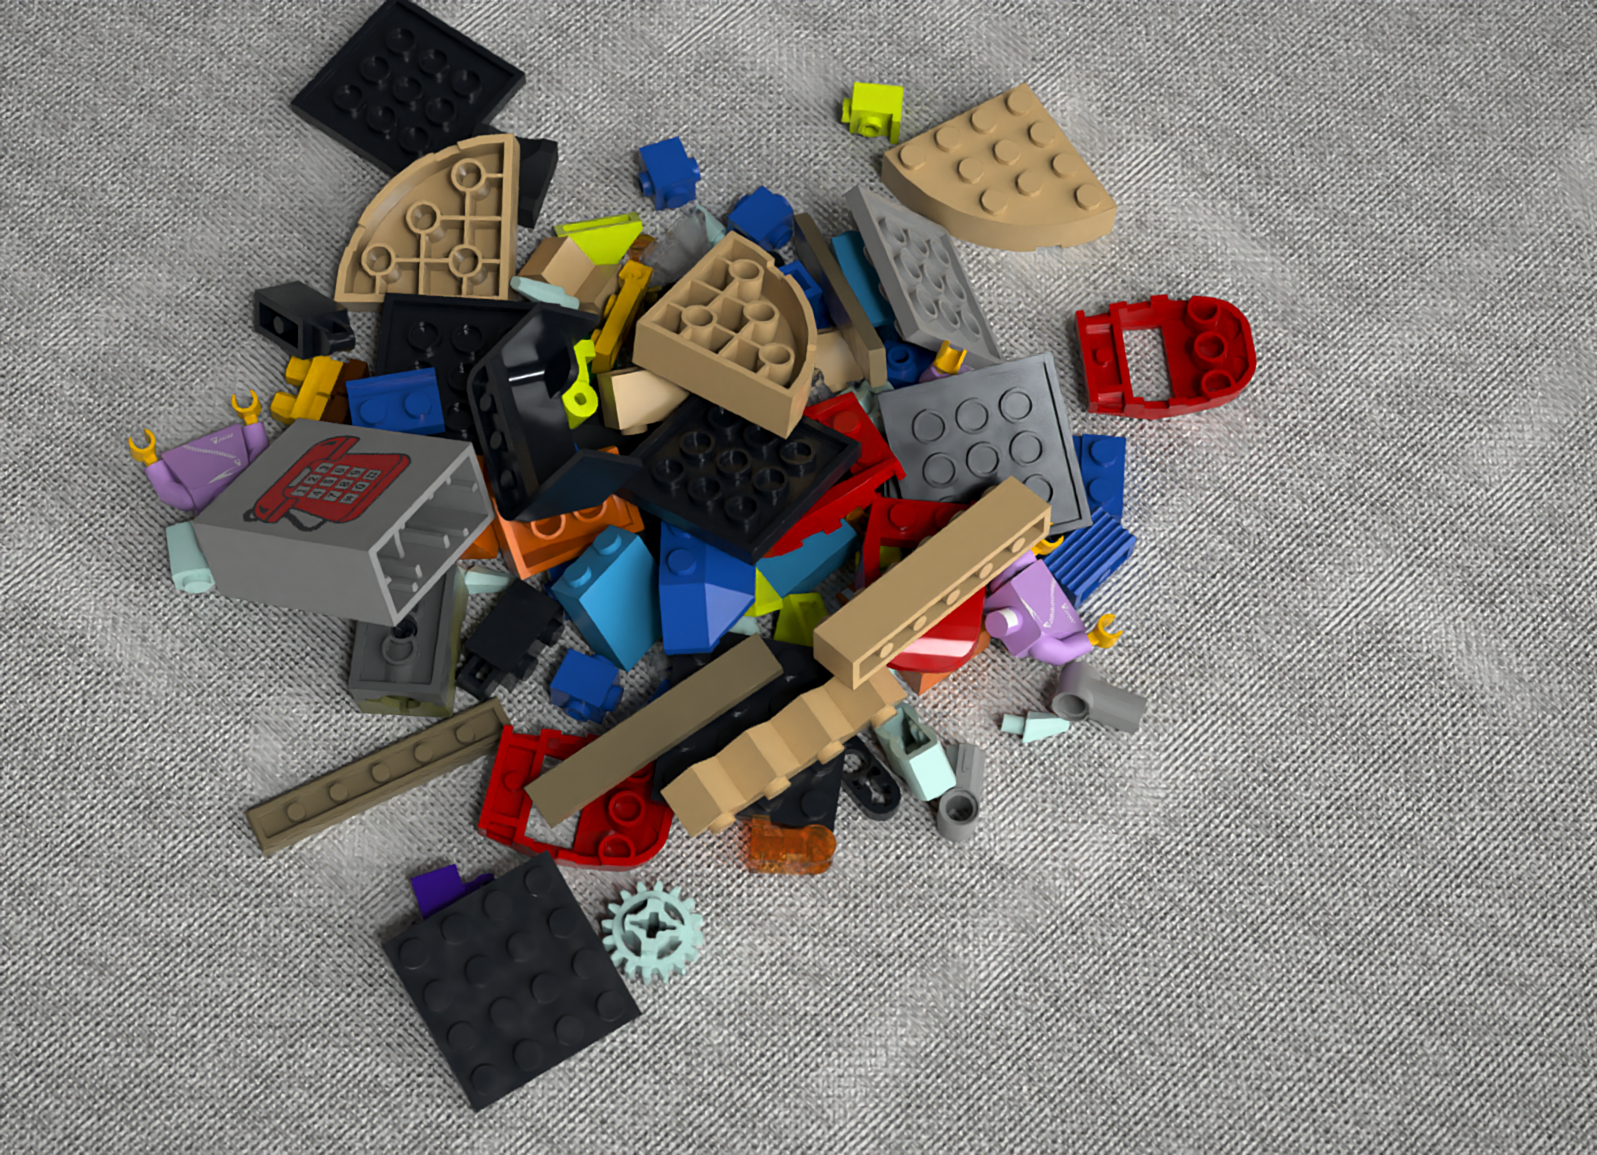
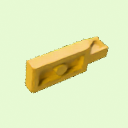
[590,259,653,374]

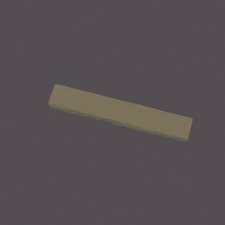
[793,212,887,388]
[524,632,784,829]
[244,697,516,857]

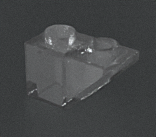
[639,208,709,290]

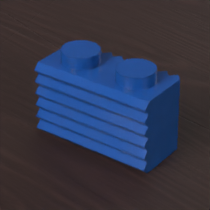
[1035,506,1137,610]

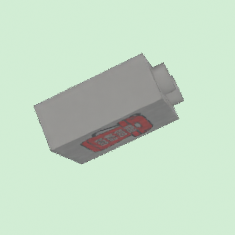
[191,418,496,627]

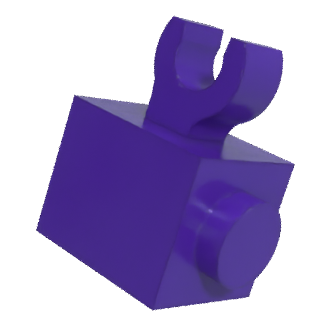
[410,864,495,921]

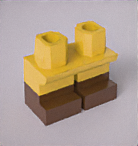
[270,356,370,426]

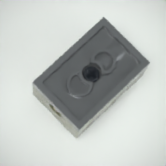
[348,564,469,718]

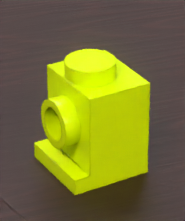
[842,82,904,144]

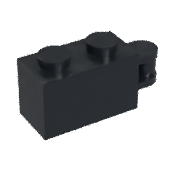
[254,281,356,360]
[455,577,565,703]

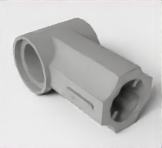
[1051,662,1148,735]
[936,743,986,842]

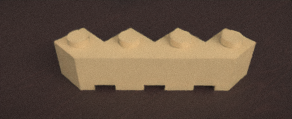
[517,236,647,353]
[660,665,907,838]

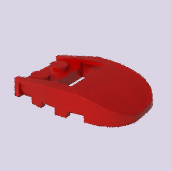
[1073,294,1257,420]
[762,391,907,558]
[854,492,986,674]
[477,725,674,872]

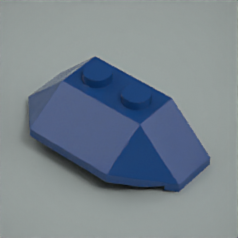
[659,519,756,655]

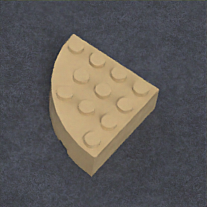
[881,82,1118,252]
[334,133,520,312]
[632,230,818,439]

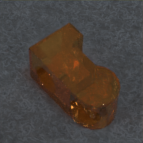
[749,815,837,875]

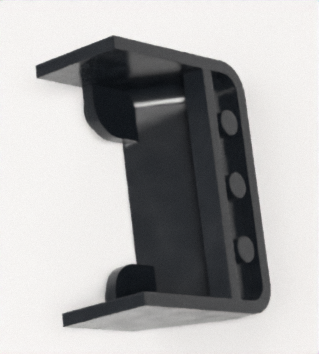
[467,301,643,524]

